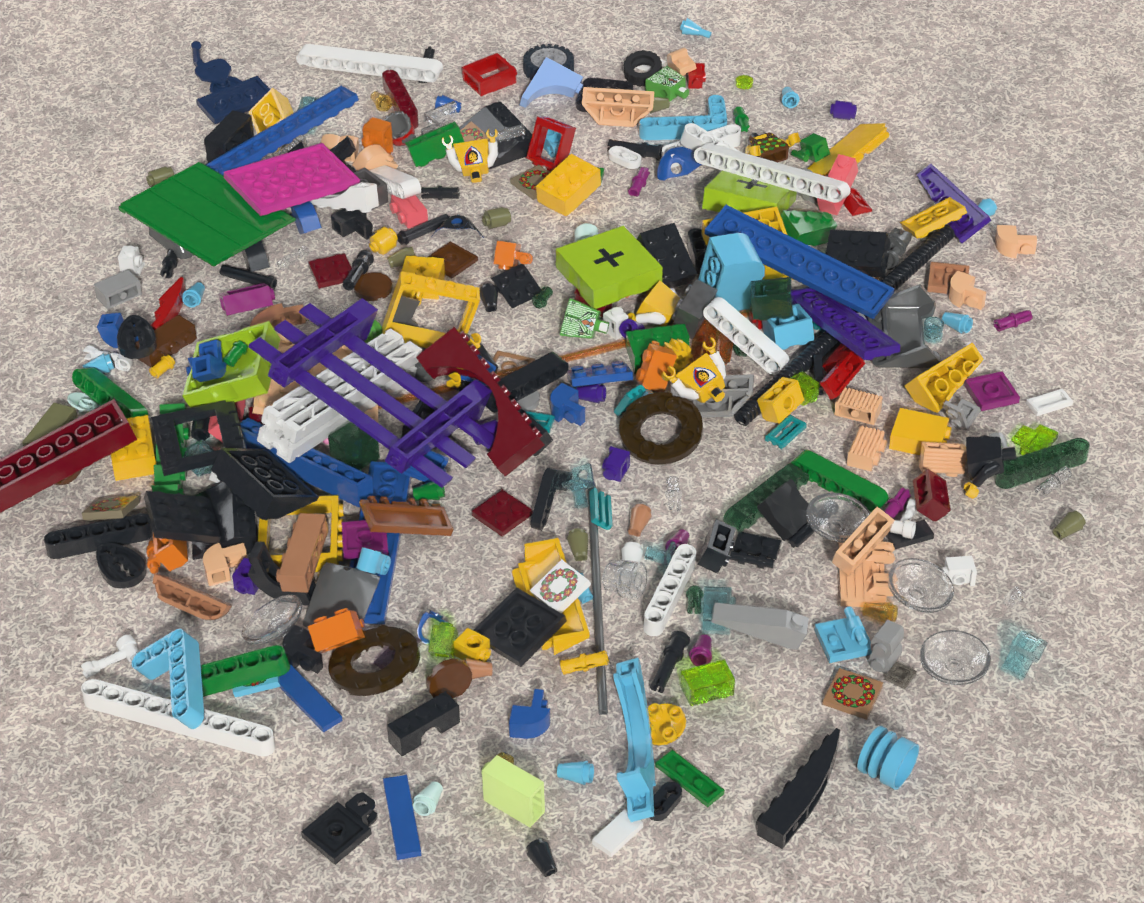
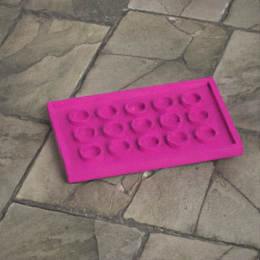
[224,143,360,216]

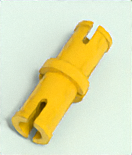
[560,650,609,675]

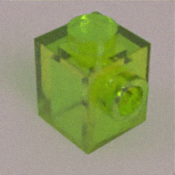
[790,371,819,406]
[428,622,458,658]

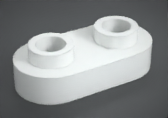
[609,146,641,169]

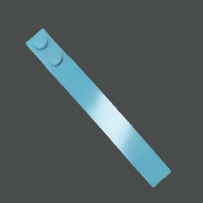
[613,658,656,822]

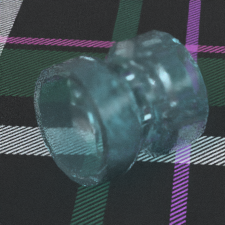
[924,317,944,343]

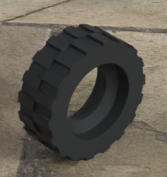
[623,50,662,87]

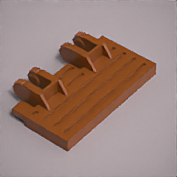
[359,496,454,536]

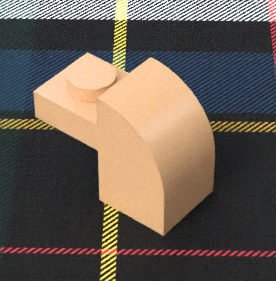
[667,47,697,76]
[352,145,398,171]
[995,225,1037,258]
[949,271,986,310]
[203,543,247,586]

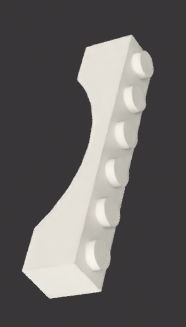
[310,182,379,213]

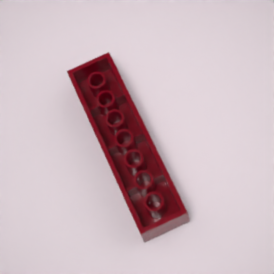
[0,399,137,513]

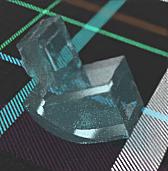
[1000,630,1048,681]

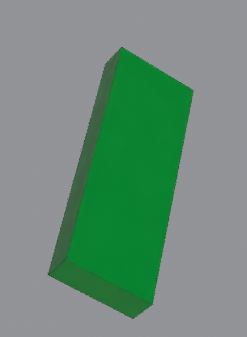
[655,750,725,808]

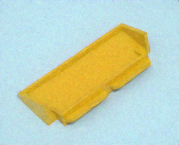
[807,123,889,177]
[512,538,590,655]

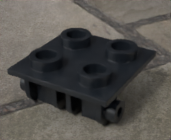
[491,264,544,309]

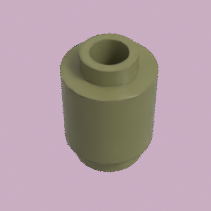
[146,166,174,187]
[482,207,511,229]

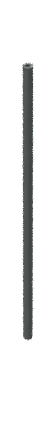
[587,482,608,715]

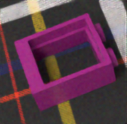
[218,283,275,316]

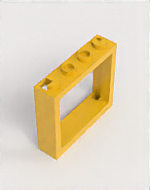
[382,271,480,348]
[258,495,344,572]

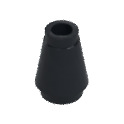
[480,283,498,312]
[526,838,558,877]

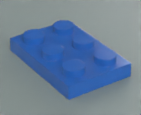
[567,361,633,387]

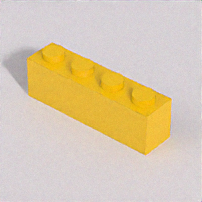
[904,342,984,413]

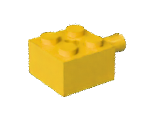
[402,256,445,306]

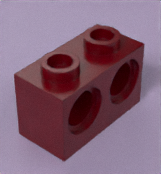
[912,469,951,521]

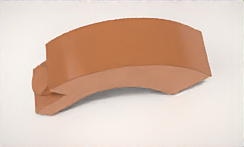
[250,303,306,328]

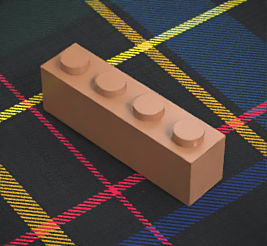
[276,513,329,593]

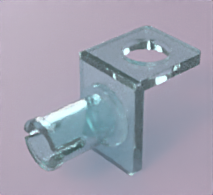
[562,463,595,509]
[645,542,695,575]

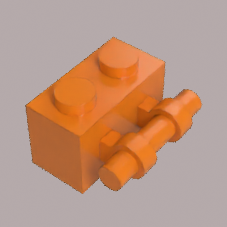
[361,117,393,154]
[494,241,533,270]
[636,341,677,392]
[146,534,188,574]
[308,608,365,653]

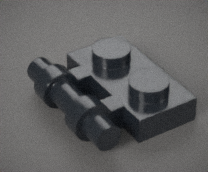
[730,531,782,569]

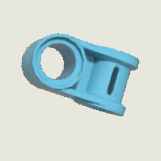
[543,129,562,158]
[356,547,391,575]

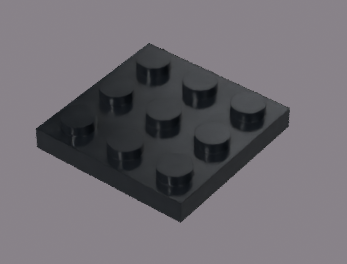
[144,491,221,544]
[473,588,567,667]

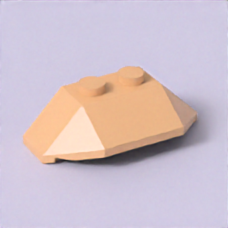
[582,87,655,127]

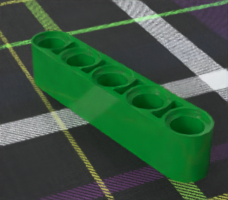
[72,368,148,419]
[790,450,889,512]
[201,645,290,697]

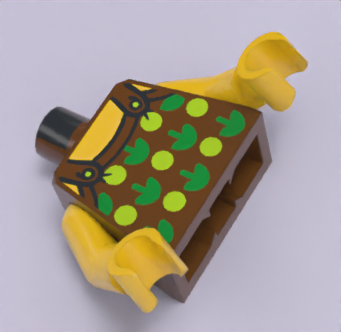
[745,132,801,163]

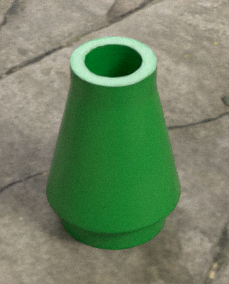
[413,481,445,501]

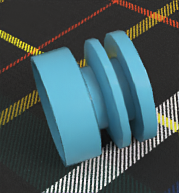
[857,726,919,790]

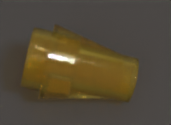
[371,91,392,111]
[863,602,898,623]

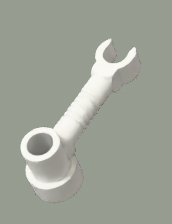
[83,345,134,371]
[890,499,917,539]
[81,635,139,678]

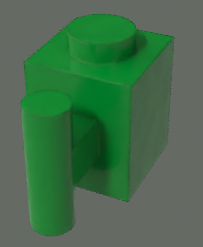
[791,133,830,162]

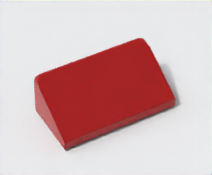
[843,188,873,216]

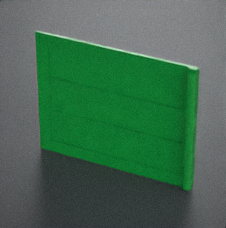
[118,162,296,267]

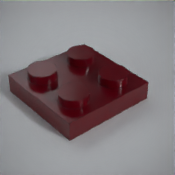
[308,253,352,289]
[472,489,533,537]

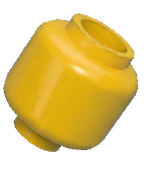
[369,227,398,255]

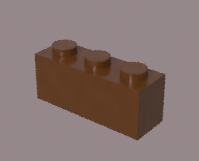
[135,315,197,367]

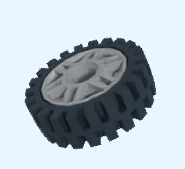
[523,44,574,80]

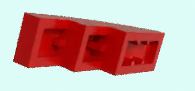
[151,277,186,330]

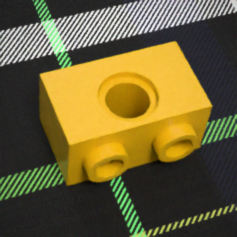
[757,377,804,424]

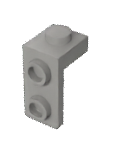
[943,399,981,430]

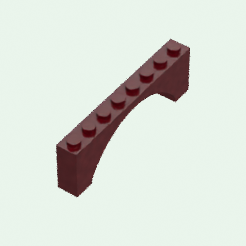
[416,327,545,476]

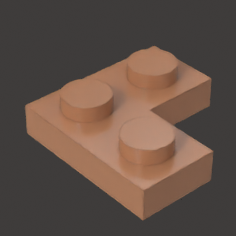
[927,262,970,294]

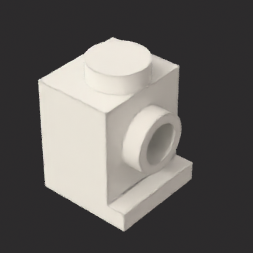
[118,246,145,276]
[603,307,629,340]
[941,556,977,586]

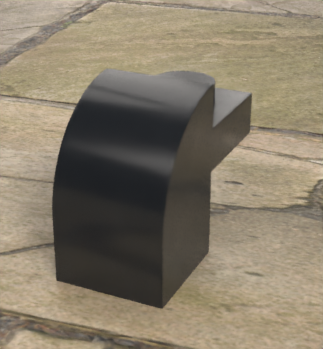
[331,209,373,240]
[282,625,323,674]

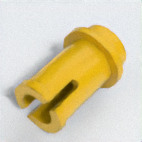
[149,355,175,379]

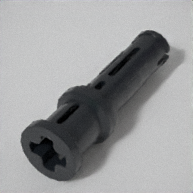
[607,139,663,161]
[342,250,374,291]
[650,631,691,693]

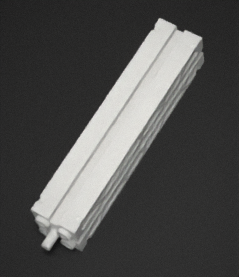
[257,328,422,463]

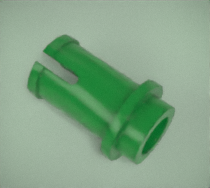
[223,341,248,367]

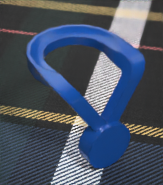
[417,610,449,645]

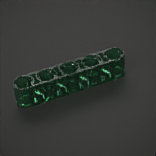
[995,438,1090,489]
[723,463,809,532]

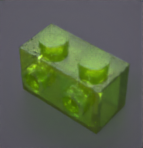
[680,659,735,706]

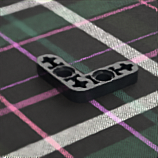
[576,78,633,112]
[530,467,573,531]

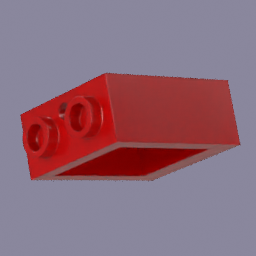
[462,53,517,96]
[526,117,576,172]

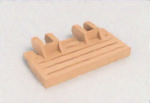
[838,537,897,607]

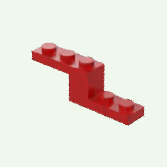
[820,343,866,400]

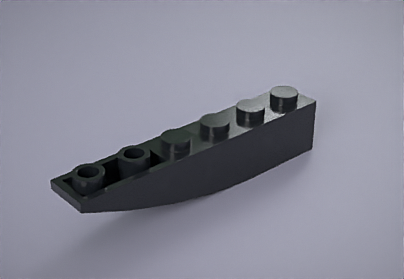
[756,728,840,849]

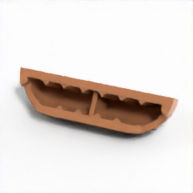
[153,573,232,620]

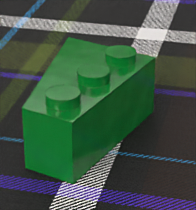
[780,210,837,247]
[626,324,690,374]

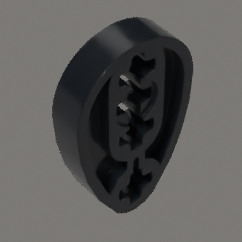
[117,315,157,359]
[96,542,146,589]

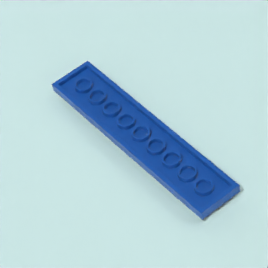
[206,85,359,176]
[705,205,894,319]
[349,461,412,624]

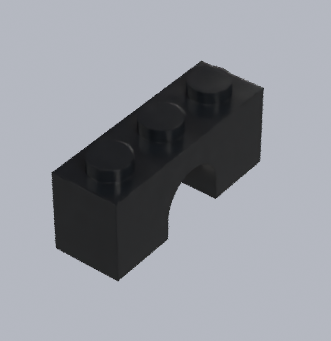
[387,691,460,756]

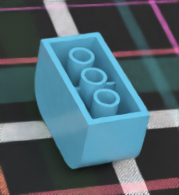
[698,233,765,312]

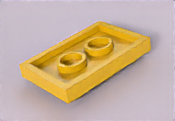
[900,197,967,239]

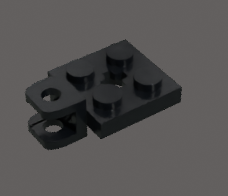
[301,792,378,865]

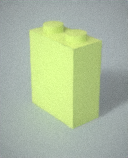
[481,755,545,827]

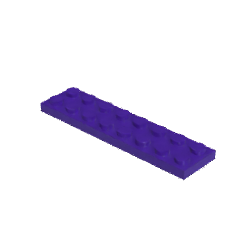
[783,287,900,360]

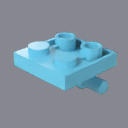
[814,607,872,663]

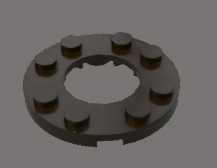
[619,392,703,465]
[328,625,420,696]

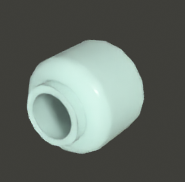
[574,223,599,242]

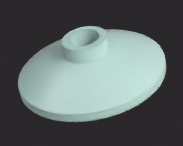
[67,392,100,415]

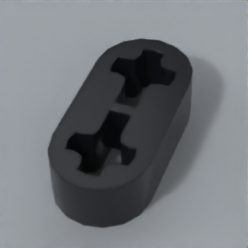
[650,782,682,821]

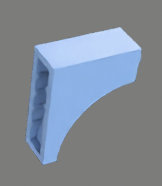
[520,57,583,108]

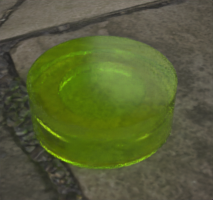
[736,75,753,90]

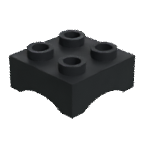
[757,479,818,541]

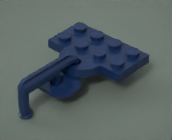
[191,41,271,125]

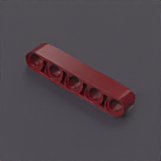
[382,70,419,129]

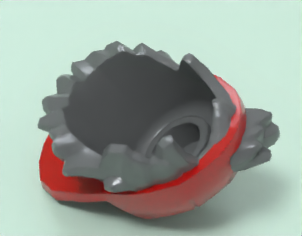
[382,111,416,146]

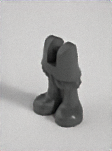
[887,228,912,270]

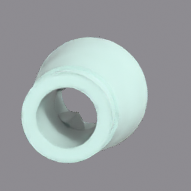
[413,781,443,816]

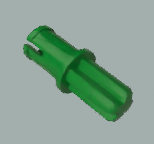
[733,106,750,132]

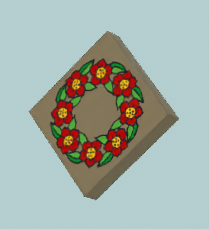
[510,165,550,200]
[82,496,140,521]

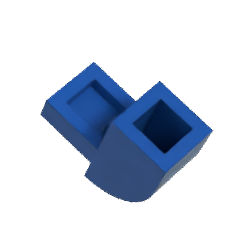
[289,201,322,235]
[97,313,139,348]
[191,340,226,382]
[550,383,585,426]
[509,689,551,739]

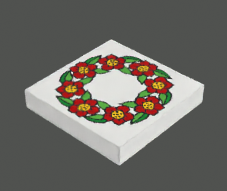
[530,560,591,613]

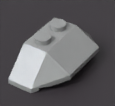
[671,374,754,418]

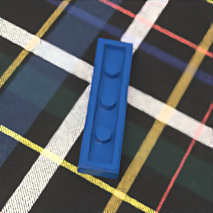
[279,665,343,732]
[383,775,422,860]

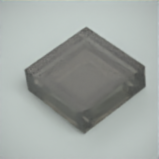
[885,661,917,690]

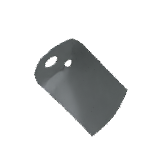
[302,562,380,628]

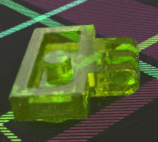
[1011,424,1059,462]

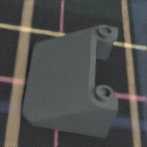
[868,284,942,368]

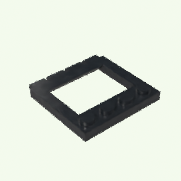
[151,400,247,476]

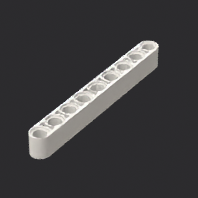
[296,44,443,82]
[694,143,850,203]
[81,679,275,756]

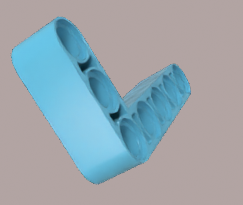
[639,95,727,140]
[131,629,204,729]

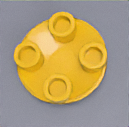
[648,703,686,746]

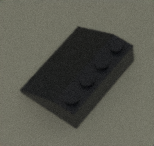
[459,101,532,169]
[211,448,319,520]
[192,482,258,560]

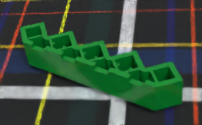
[151,403,190,495]

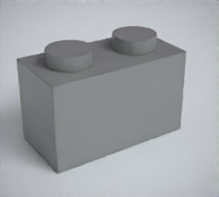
[94,269,142,310]

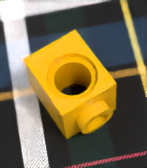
[454,628,491,662]

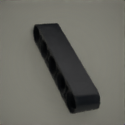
[485,352,569,413]
[44,513,153,559]

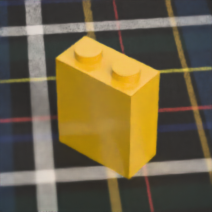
[889,408,952,455]

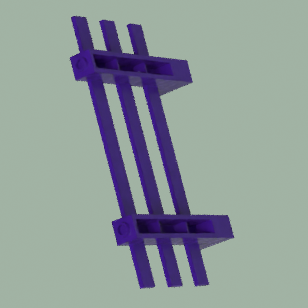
[248,298,496,488]

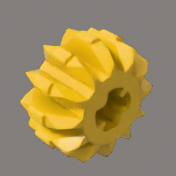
[664,338,693,373]

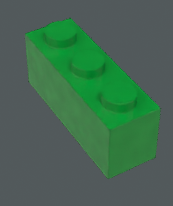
[405,121,465,167]

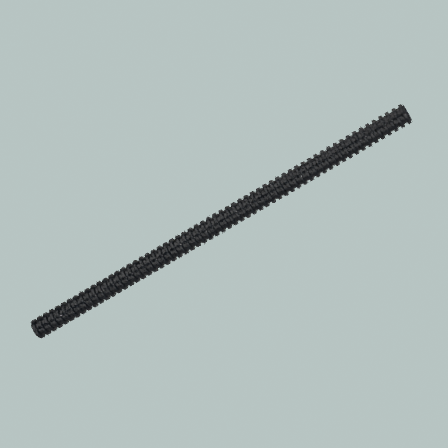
[734,225,955,426]

